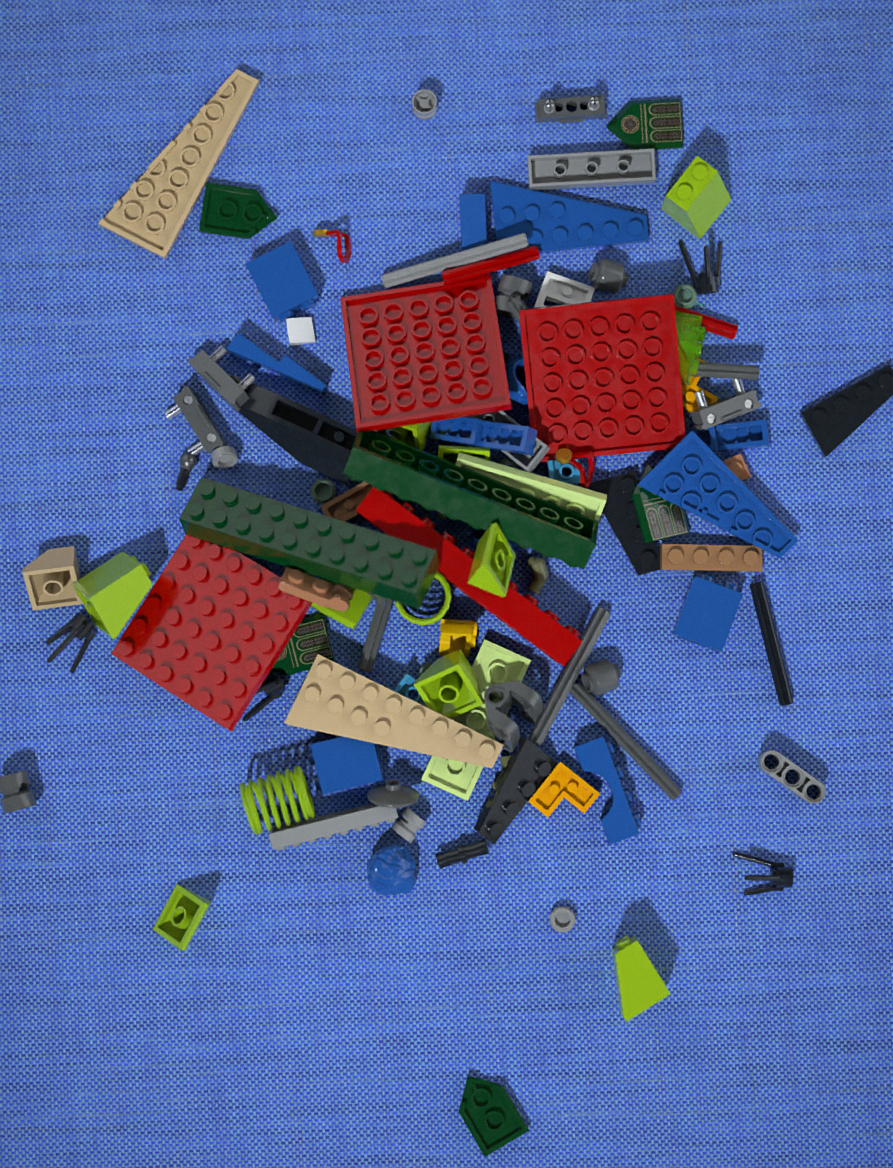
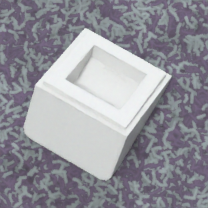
[286,317,315,346]

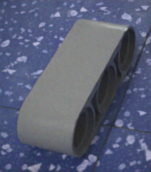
[757,750,826,803]

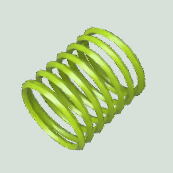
[395,572,451,626]
[239,765,315,836]

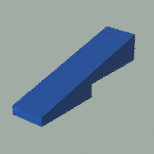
[459,193,488,275]
[226,332,327,394]
[429,417,537,456]
[665,419,771,454]

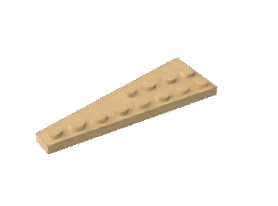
[99,69,259,260]
[284,654,504,768]

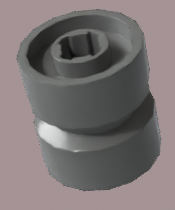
[494,275,533,319]
[0,770,37,814]

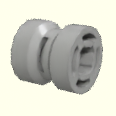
[412,89,437,120]
[391,807,427,843]

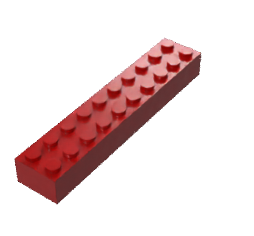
[356,487,583,666]

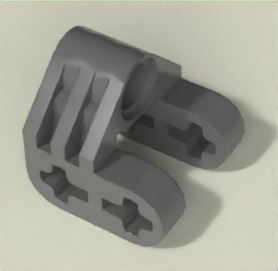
[484,680,543,752]

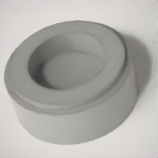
[211,446,238,469]
[549,906,575,933]

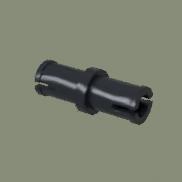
[435,838,489,869]

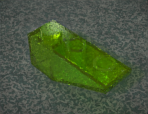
[675,311,706,385]

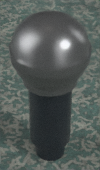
[175,453,197,491]

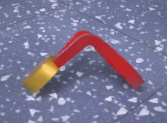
[313,229,351,263]
[556,448,595,488]

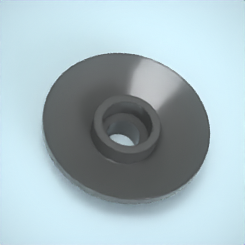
[367,780,419,808]

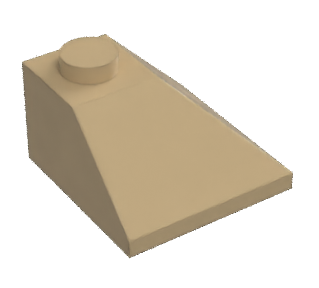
[22,546,83,610]

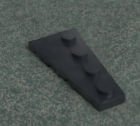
[800,364,893,458]
[588,471,660,576]
[474,735,558,844]

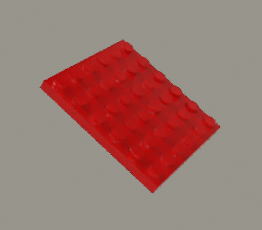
[340,274,512,433]
[519,293,686,462]
[111,535,312,732]

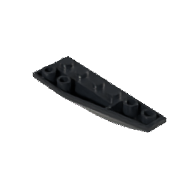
[220,374,357,485]

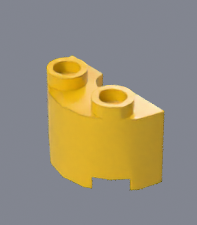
[439,619,477,657]

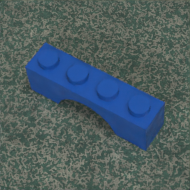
[573,736,641,844]

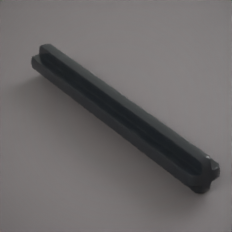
[750,581,793,706]

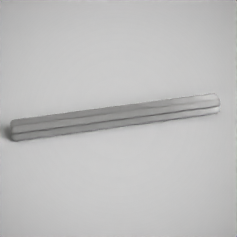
[382,233,528,288]

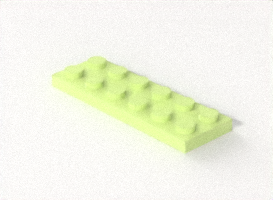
[455,452,607,521]
[421,639,531,801]

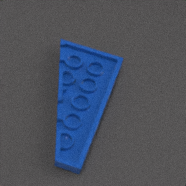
[490,181,649,256]
[636,431,799,558]

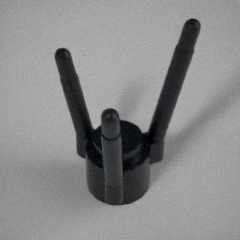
[678,240,722,295]
[46,614,96,673]
[243,671,286,721]
[732,852,793,896]

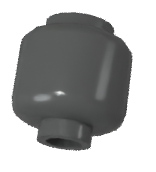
[588,258,628,294]
[581,659,621,696]

